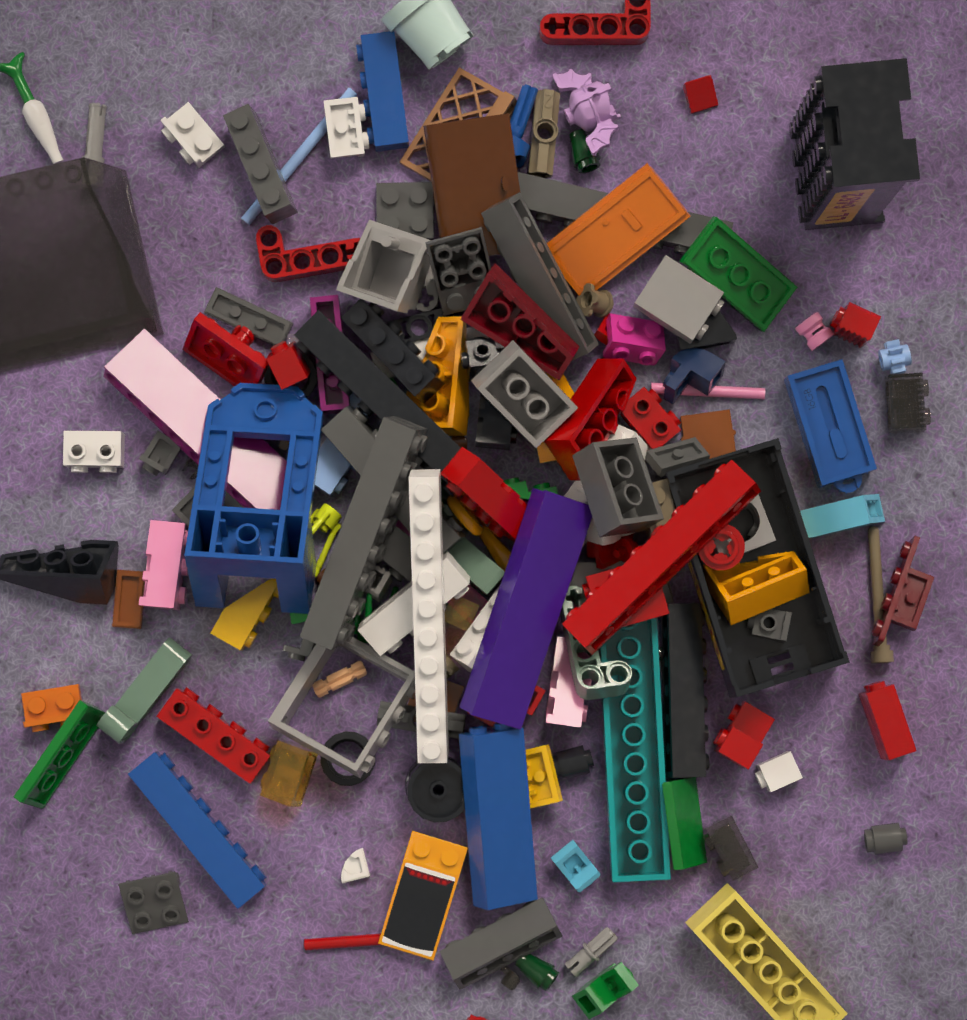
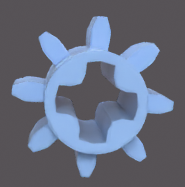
[878,339,912,376]

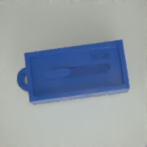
[784,359,877,493]

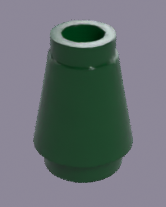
[569,129,601,174]
[515,954,559,991]

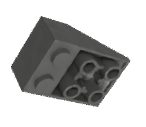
[425,227,491,316]

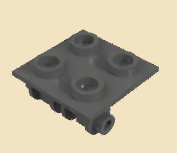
[118,871,189,934]

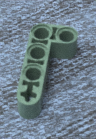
[560,586,632,700]
[96,637,192,744]

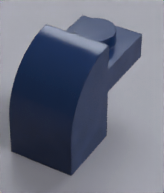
[663,348,726,404]

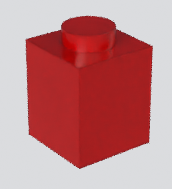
[266,341,311,390]

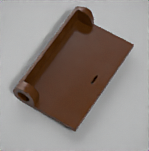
[423,113,520,256]

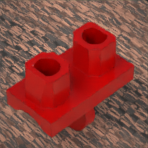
[587,533,638,569]

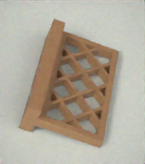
[400,67,517,181]

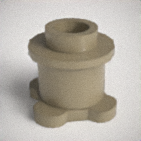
[576,283,614,318]

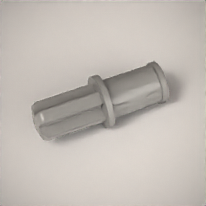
[565,927,618,977]

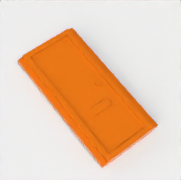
[547,163,691,296]

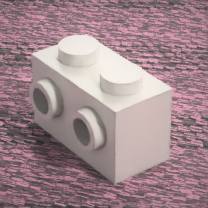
[63,431,125,473]

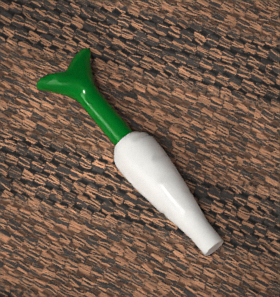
[0,52,64,165]

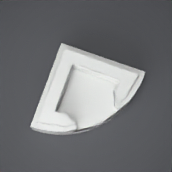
[341,848,370,884]

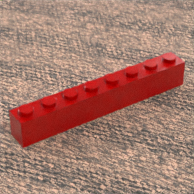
[562,460,761,655]

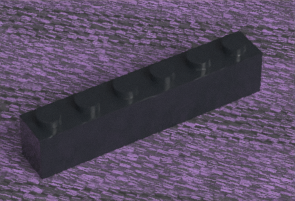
[660,603,710,778]

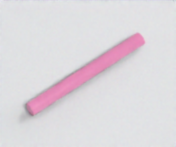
[651,383,765,399]

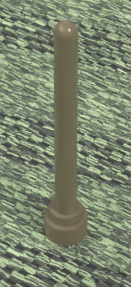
[868,526,894,663]

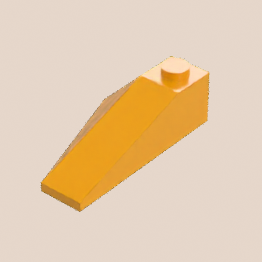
[406,316,469,436]

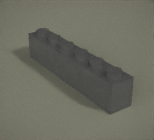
[481,192,599,361]
[321,406,466,554]

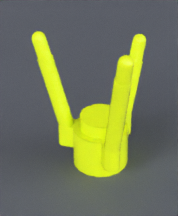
[310,503,342,577]

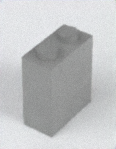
[633,255,725,344]

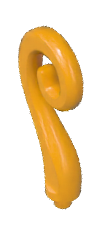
[446,495,511,571]

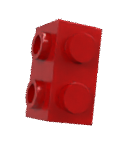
[619,387,681,449]

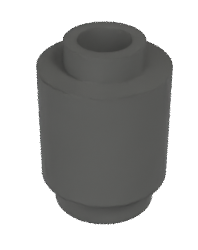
[864,823,908,855]

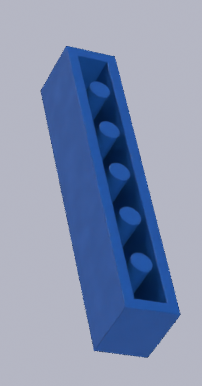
[128,751,267,909]

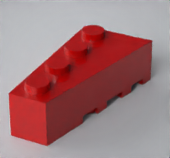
[544,359,637,481]

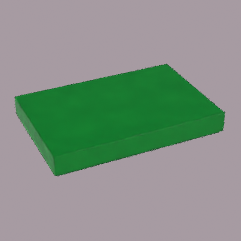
[662,777,707,870]

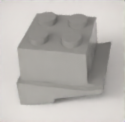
[336,220,431,313]

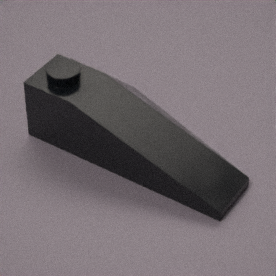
[0,540,119,605]

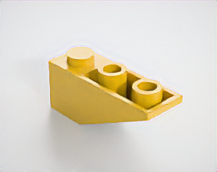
[210,578,279,651]

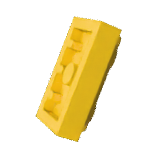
[525,744,563,808]

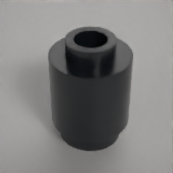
[552,745,594,780]

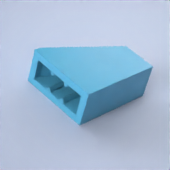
[800,494,885,539]

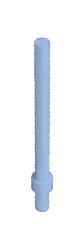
[241,88,357,225]

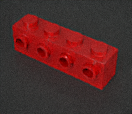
[156,687,272,784]

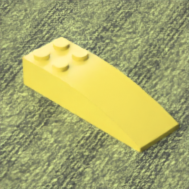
[685,883,848,1020]

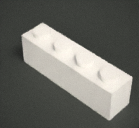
[358,551,470,656]

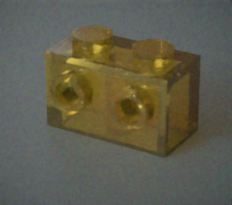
[260,740,318,807]

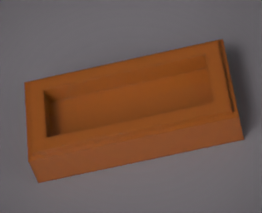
[112,570,145,629]

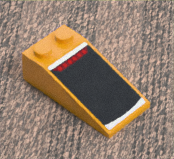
[378,831,468,960]

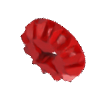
[698,524,745,570]

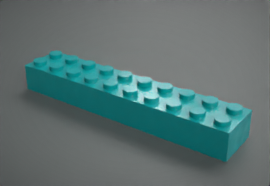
[599,618,671,882]

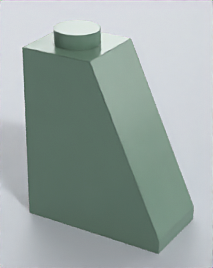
[448,537,505,597]

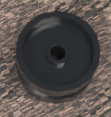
[405,756,465,823]

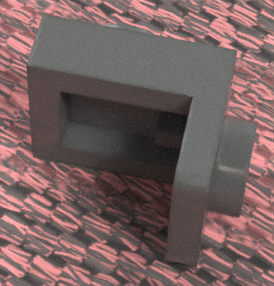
[139,431,181,476]
[282,638,316,661]

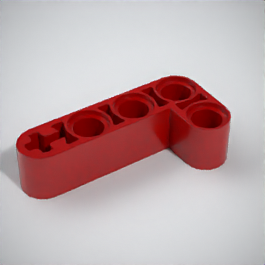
[539,0,651,45]
[256,225,360,282]

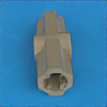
[528,89,560,178]

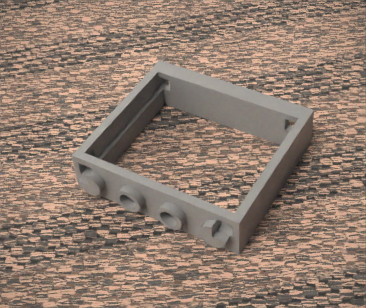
[268,637,416,778]

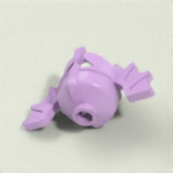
[553,69,621,156]

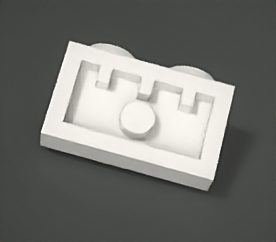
[324,97,369,159]
[161,102,225,168]

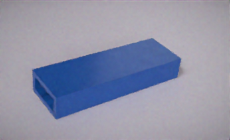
[459,722,538,910]

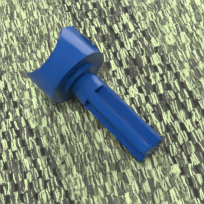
[510,84,538,168]

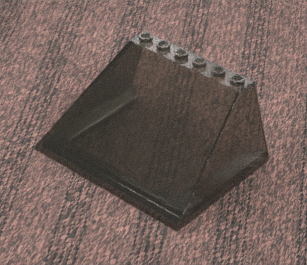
[0,157,164,373]

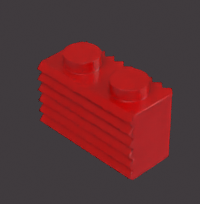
[830,302,881,348]

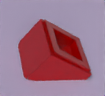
[683,75,719,114]

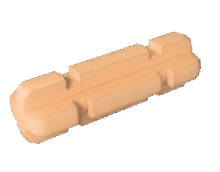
[312,661,367,698]

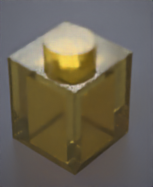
[445,597,480,631]

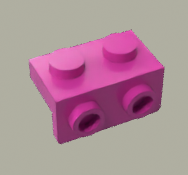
[603,313,666,366]

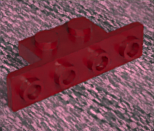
[871,535,934,647]

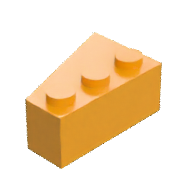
[703,551,810,625]

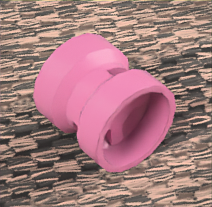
[795,312,835,351]

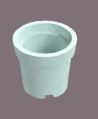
[381,0,474,70]

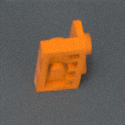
[21,684,82,732]

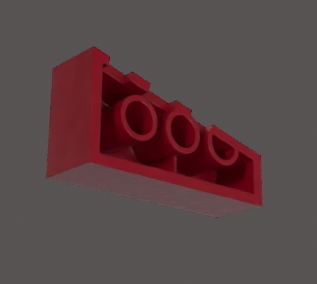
[460,263,580,380]

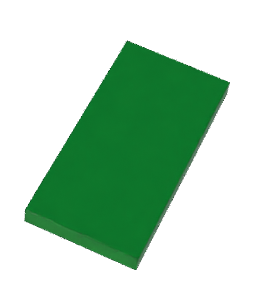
[679,216,798,332]
[14,700,105,809]

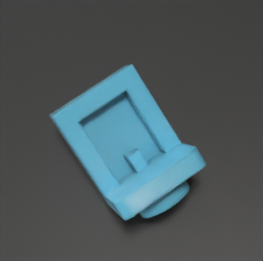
[551,840,601,892]

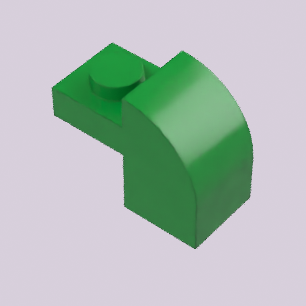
[572,962,639,1019]

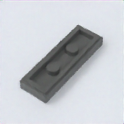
[204,287,293,346]

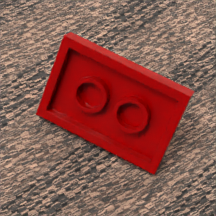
[182,312,269,387]

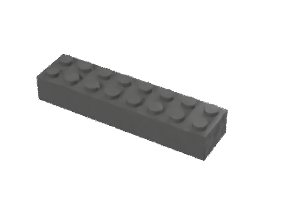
[300,416,429,650]

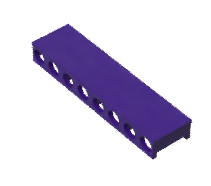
[459,488,592,730]

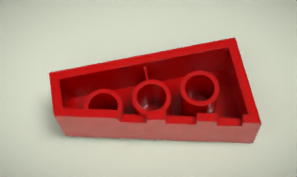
[441,447,527,542]

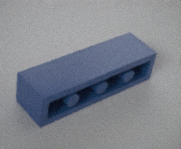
[356,31,409,152]

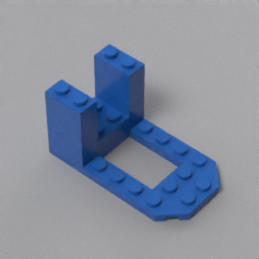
[184,383,323,614]

